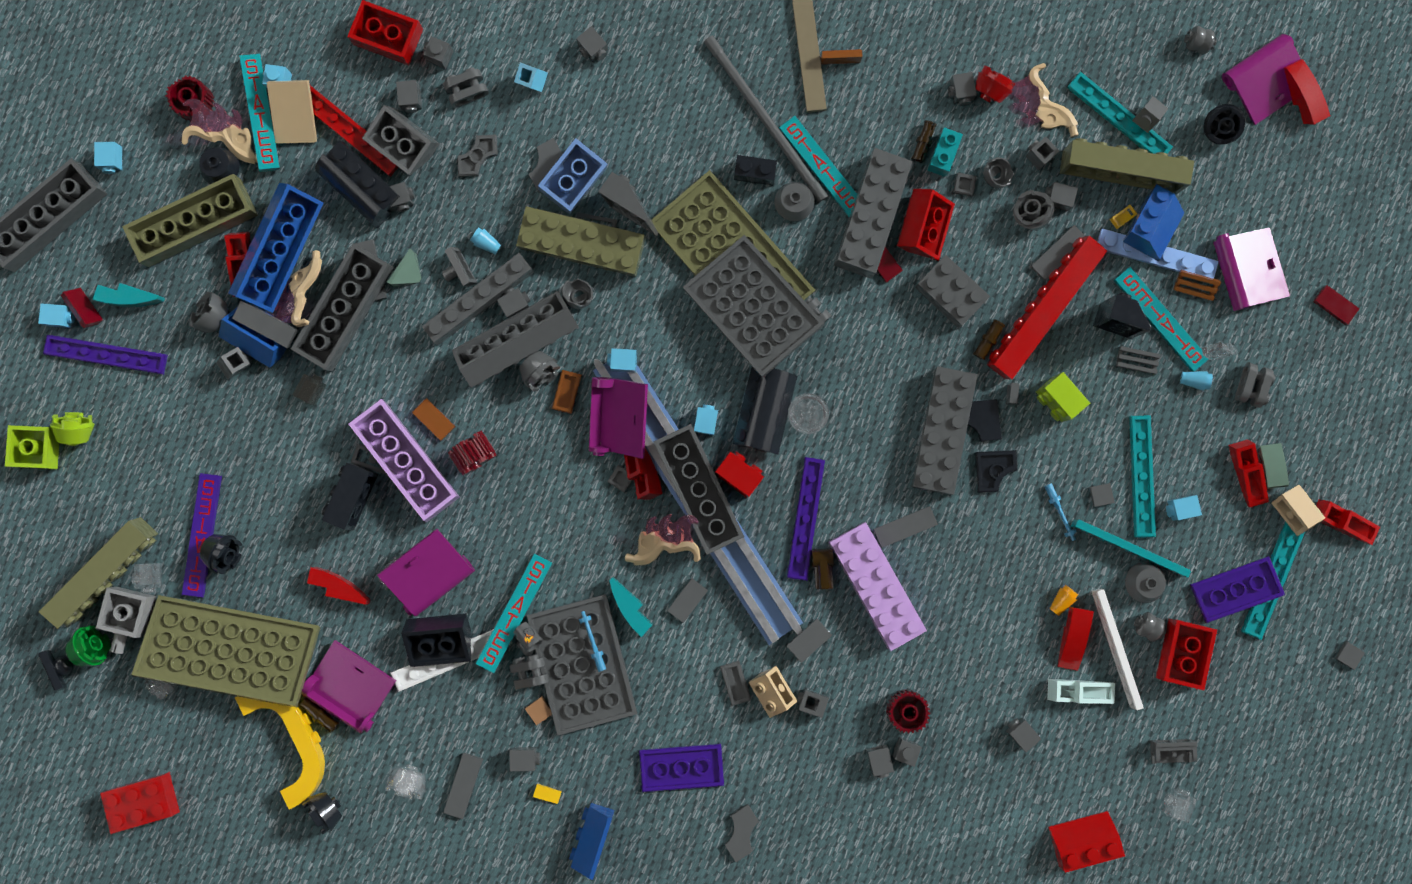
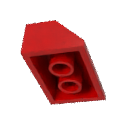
[897,189,955,261]
[1048,811,1125,873]

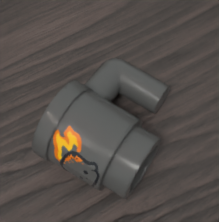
[514,622,543,656]

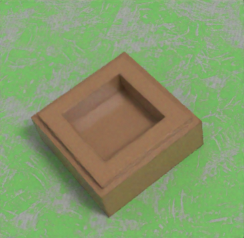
[525,696,552,726]

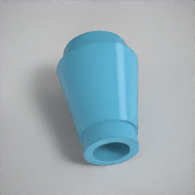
[470,228,502,255]
[1180,371,1213,391]

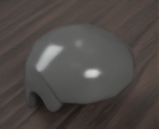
[983,157,1014,188]
[562,278,593,309]

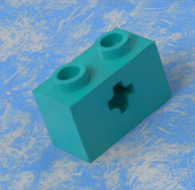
[927,127,963,177]

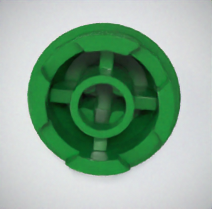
[66,626,111,667]

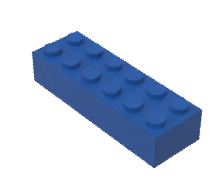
[228,183,323,313]

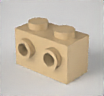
[1272,485,1325,536]
[749,666,797,718]

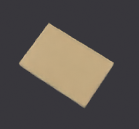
[267,80,317,143]

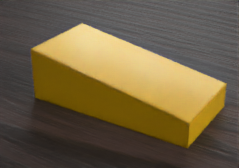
[1109,205,1137,229]
[533,783,562,804]

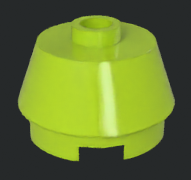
[50,412,95,446]

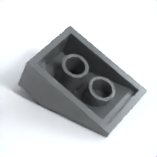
[598,172,658,236]

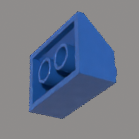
[1123,184,1184,261]
[218,303,287,368]
[569,803,615,880]

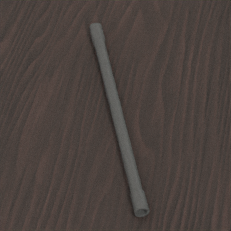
[704,35,829,203]

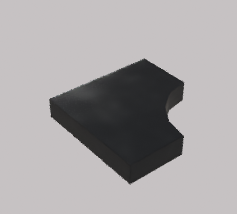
[968,399,1002,442]
[975,450,1018,493]

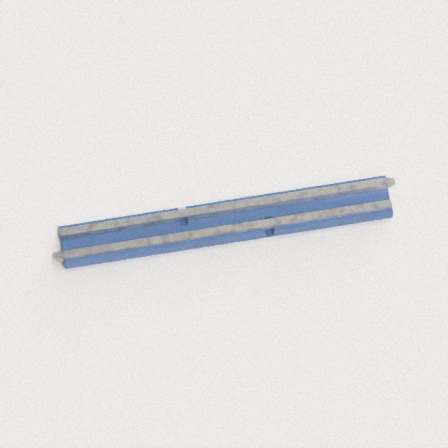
[593,359,803,645]

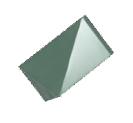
[387,249,421,288]

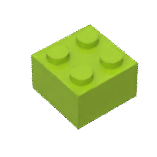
[1035,372,1090,422]
[5,425,59,469]

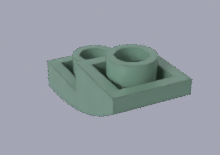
[1259,443,1289,489]

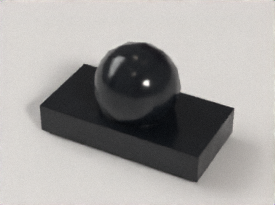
[38,650,74,691]

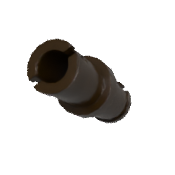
[911,120,937,163]
[973,319,1005,360]
[299,698,339,733]

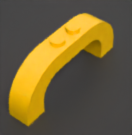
[235,696,325,810]

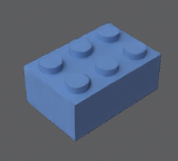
[538,138,608,215]

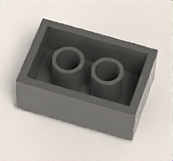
[915,255,990,329]

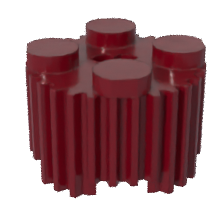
[165,75,215,122]
[448,430,497,476]
[886,689,930,734]

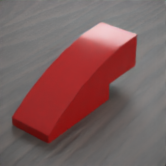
[1284,59,1330,125]
[224,232,251,297]
[1228,439,1269,507]
[624,448,662,500]
[1316,499,1380,545]
[307,567,371,604]
[1057,607,1094,671]

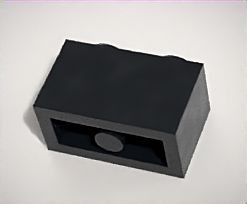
[734,155,777,186]

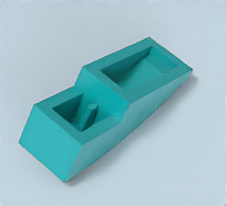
[92,283,165,307]
[609,577,653,637]

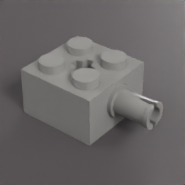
[96,587,156,654]

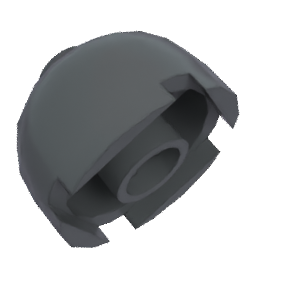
[189,291,228,333]

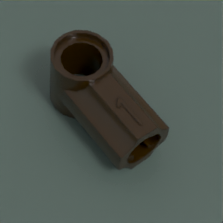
[811,548,834,589]

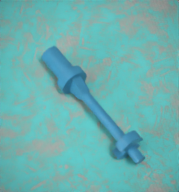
[1044,483,1077,541]
[579,611,606,672]

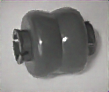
[1184,26,1217,54]
[1134,612,1167,642]

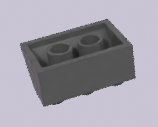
[362,105,440,175]

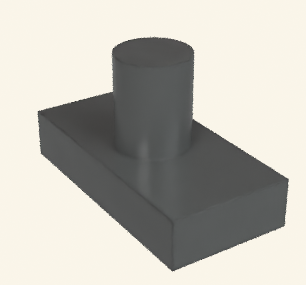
[442,247,477,287]

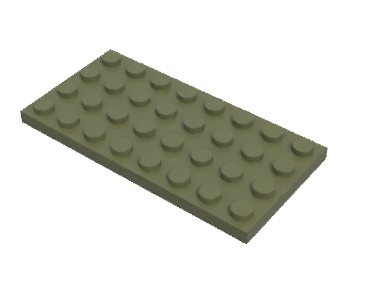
[652,170,815,301]
[131,595,320,708]

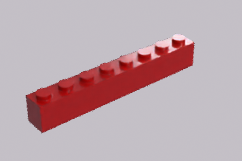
[987,236,1107,380]

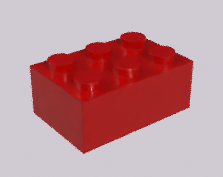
[347,0,423,66]
[715,451,764,498]
[1156,618,1217,690]
[100,772,180,834]

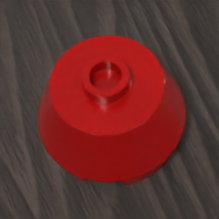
[975,65,1016,104]

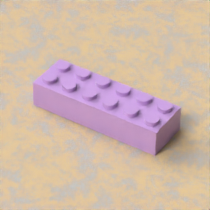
[349,399,460,522]
[828,522,927,651]

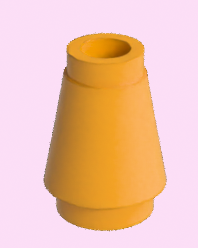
[1049,585,1078,616]

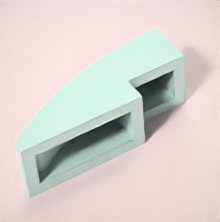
[1047,679,1115,704]

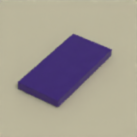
[1190,556,1285,623]
[639,744,724,792]

